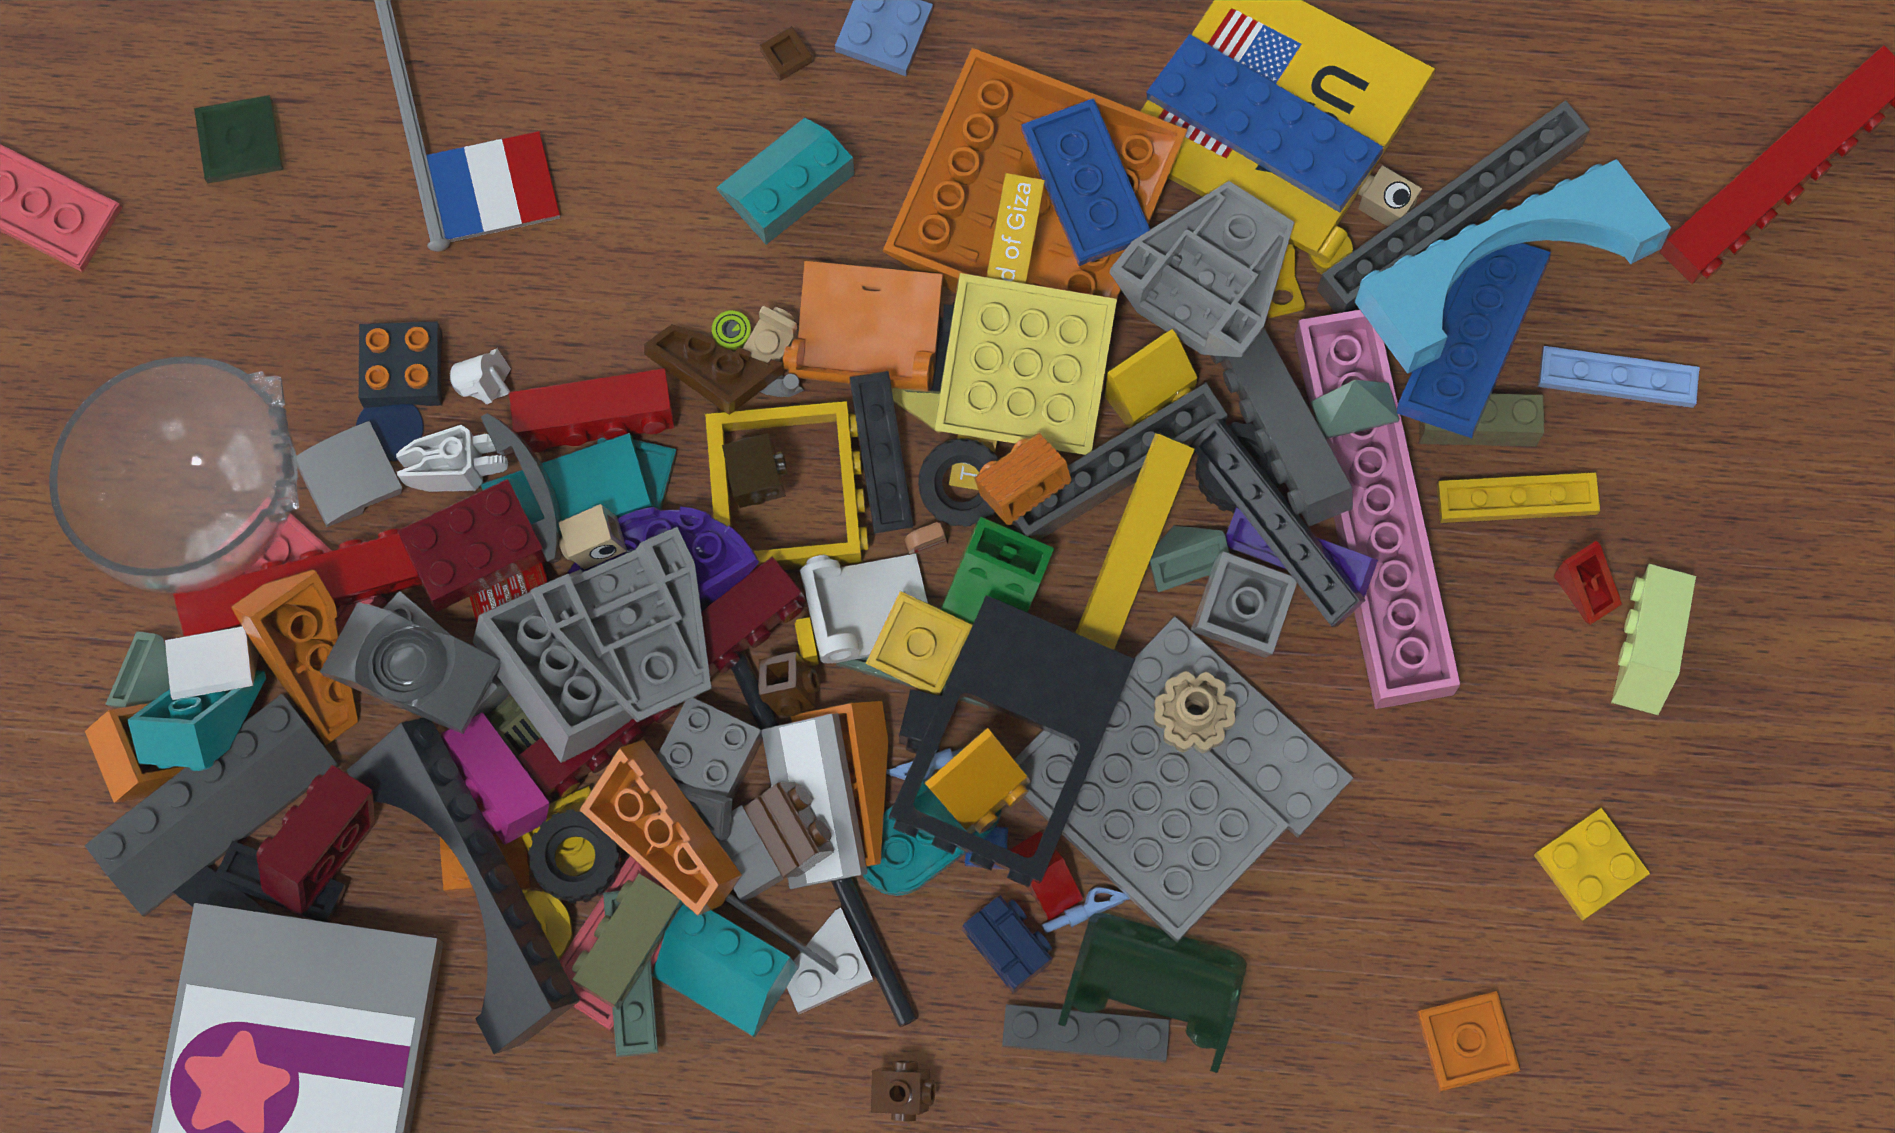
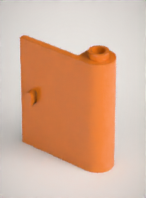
[783,261,944,392]

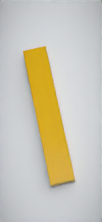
[1076,433,1194,650]

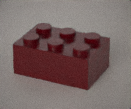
[397,479,545,612]
[256,765,375,916]

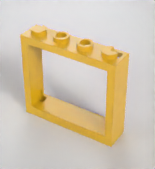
[705,401,868,573]

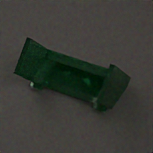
[1058,913,1247,1073]

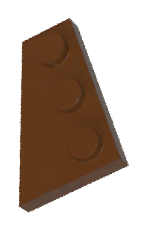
[644,324,784,415]

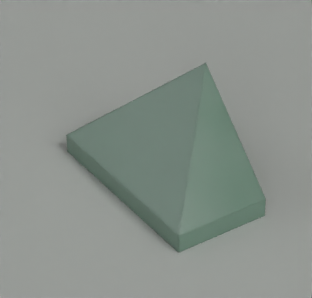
[1311,380,1399,439]
[1149,525,1229,592]
[105,631,170,708]

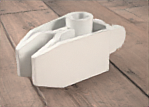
[396,425,508,492]

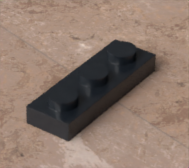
[215,841,346,923]

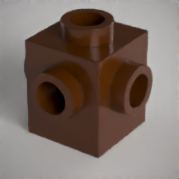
[758,652,820,716]
[871,1061,936,1122]

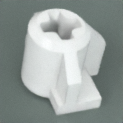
[450,348,511,404]

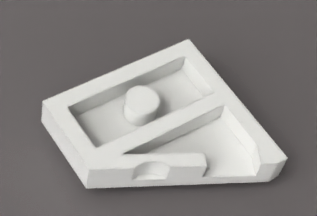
[787,908,873,1015]

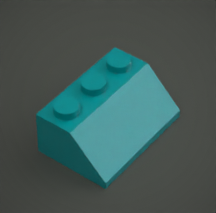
[716,118,854,245]
[652,903,798,1038]

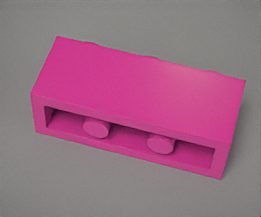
[441,712,549,845]

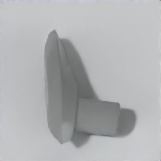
[760,374,804,397]

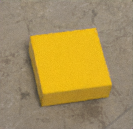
[795,617,819,666]

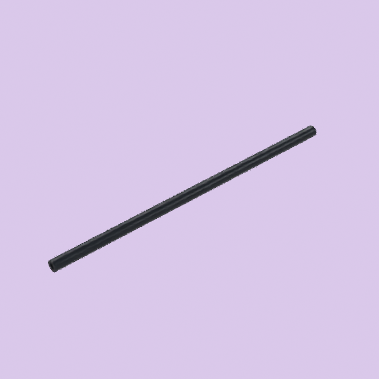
[731,651,918,1028]

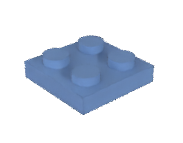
[835,0,933,76]

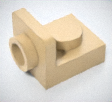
[742,306,798,363]

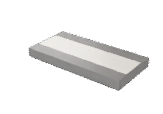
[761,714,867,889]

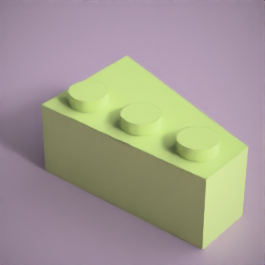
[1611,564,1696,715]

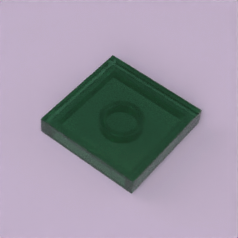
[194,95,283,184]

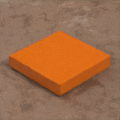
[1417,991,1520,1092]

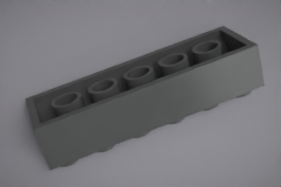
[84,694,339,917]

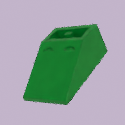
[940,517,1054,649]

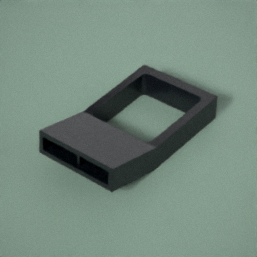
[889,595,1135,887]

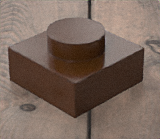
[759,26,812,81]

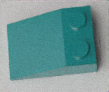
[128,670,266,771]

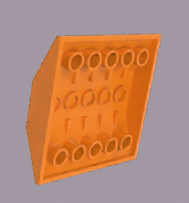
[883,48,1187,299]

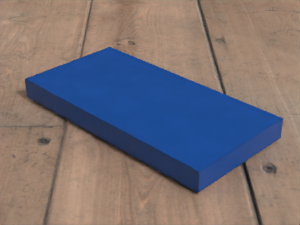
[1021,98,1150,266]

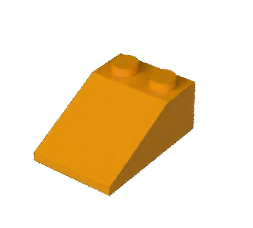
[925,728,1031,834]

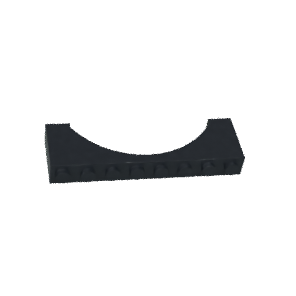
[347,718,580,1054]

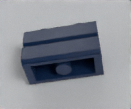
[962,895,1053,994]

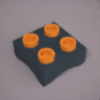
[358,321,442,408]

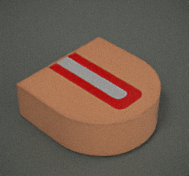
[904,522,948,555]

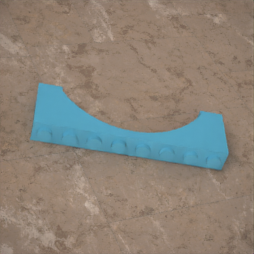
[1355,159,1671,374]

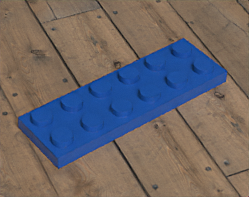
[1146,34,1383,213]
[1397,243,1551,438]

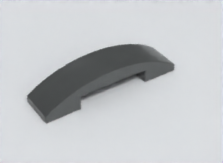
[481,413,562,563]

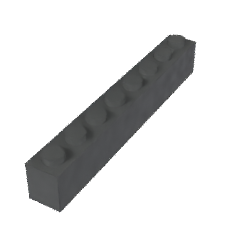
[1317,100,1590,314]

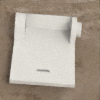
[800,553,928,663]

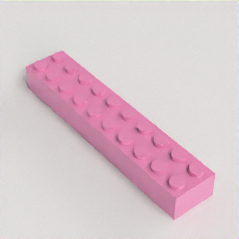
[1294,310,1460,709]

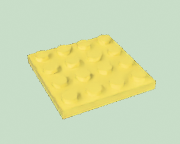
[934,273,1117,455]

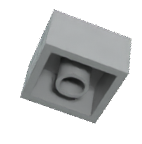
[1190,552,1297,658]

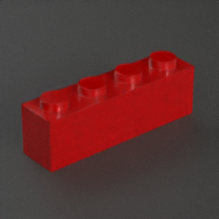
[509,368,675,452]

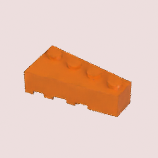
[580,740,742,916]

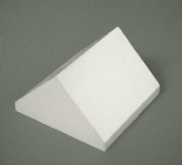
[165,627,259,700]

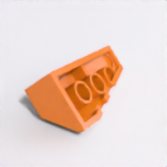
[791,701,888,866]

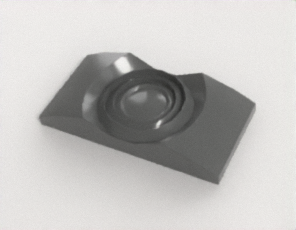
[320,602,501,734]

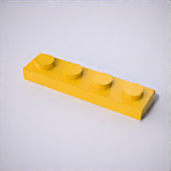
[1437,473,1600,523]

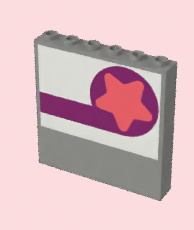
[151,903,444,1133]

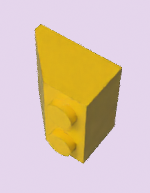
[1104,329,1197,429]

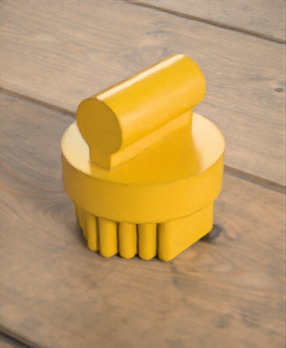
[1308,226,1353,275]

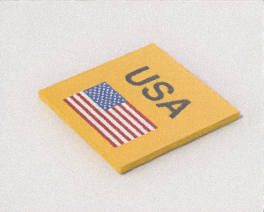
[1140,0,1435,258]

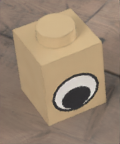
[1358,165,1422,227]
[558,504,627,570]

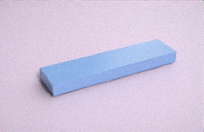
[1538,346,1700,408]

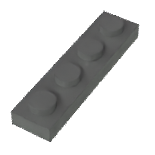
[1002,1004,1169,1063]

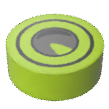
[712,310,751,351]

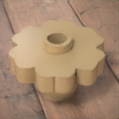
[1153,671,1236,753]

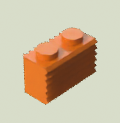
[974,433,1071,525]

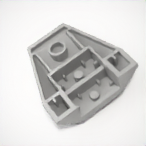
[1109,181,1294,357]
[530,527,711,722]

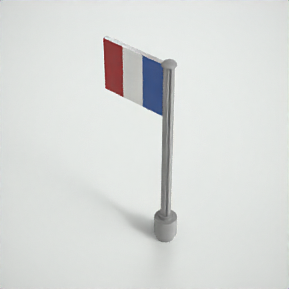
[374,0,560,252]

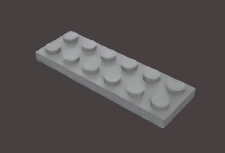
[1129,617,1353,838]

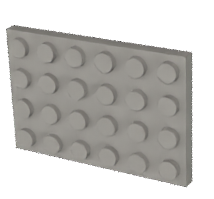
[1014,676,1289,943]

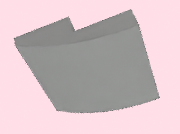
[294,421,402,527]

